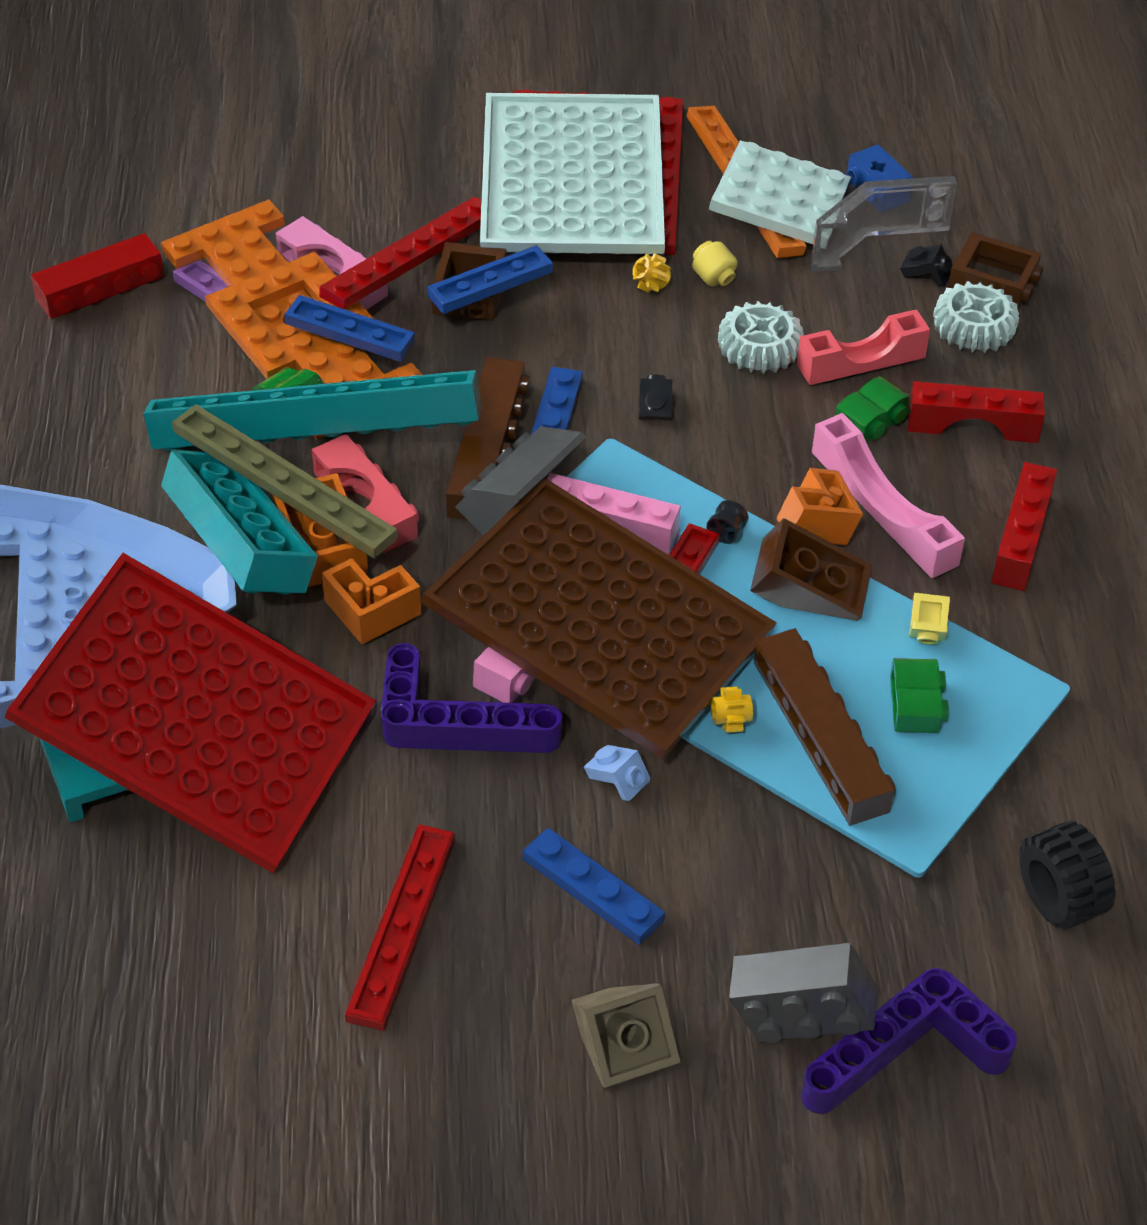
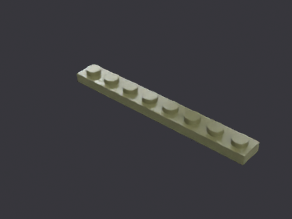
[172,404,398,559]

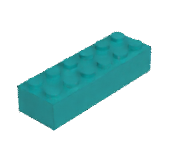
[161,450,318,595]

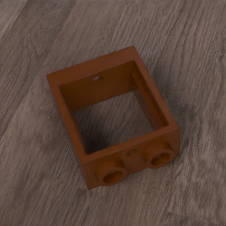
[948,232,1043,311]
[432,242,506,321]

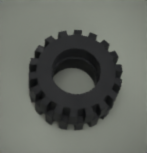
[1019,821,1116,929]

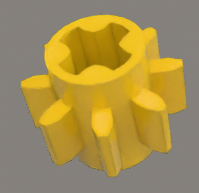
[633,253,671,293]
[711,686,753,733]

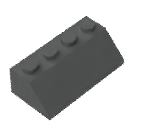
[455,426,586,536]

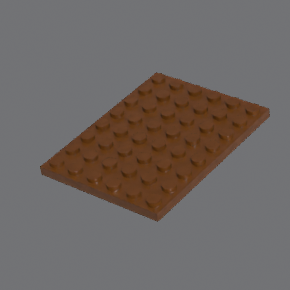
[421,478,777,760]

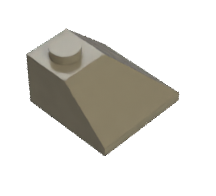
[572,983,681,1088]

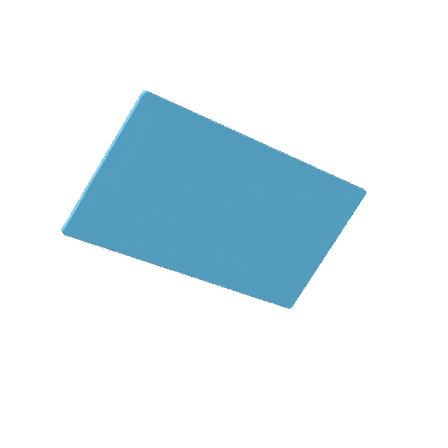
[567,439,1070,878]

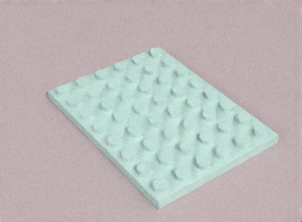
[480,93,665,255]

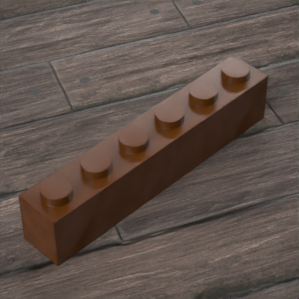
[446,357,530,520]
[754,628,896,826]

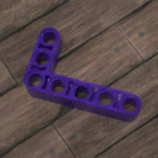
[381,643,562,753]
[801,968,1017,1114]

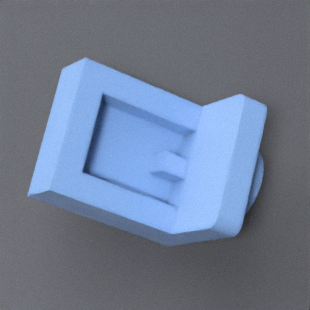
[584,745,650,801]

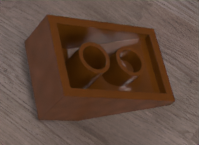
[750,518,872,621]

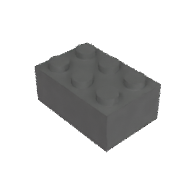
[729,943,877,1043]

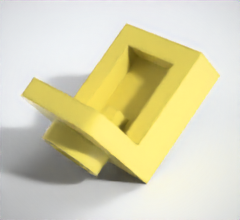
[909,593,950,645]

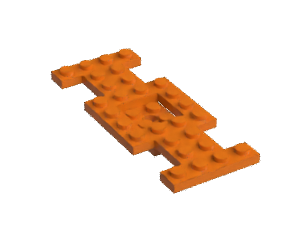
[161,199,423,440]

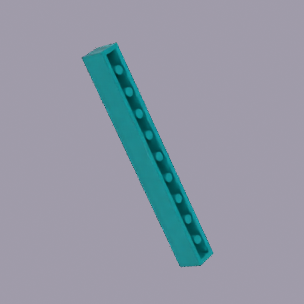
[143,370,482,451]

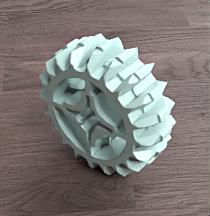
[933,281,1019,353]
[718,301,804,375]

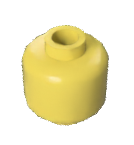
[692,241,738,287]

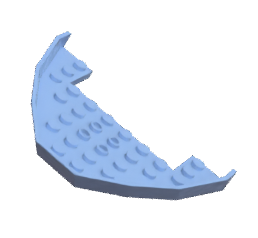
[0,484,236,729]

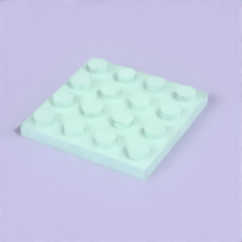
[709,140,851,248]

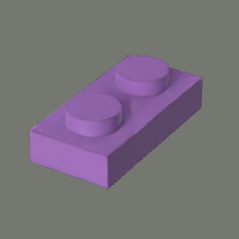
[173,260,228,302]

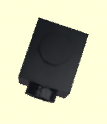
[900,244,953,286]
[639,374,673,420]

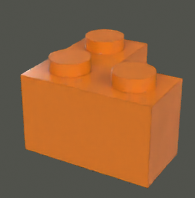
[777,468,863,545]
[322,558,421,645]

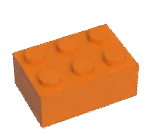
[272,473,368,587]

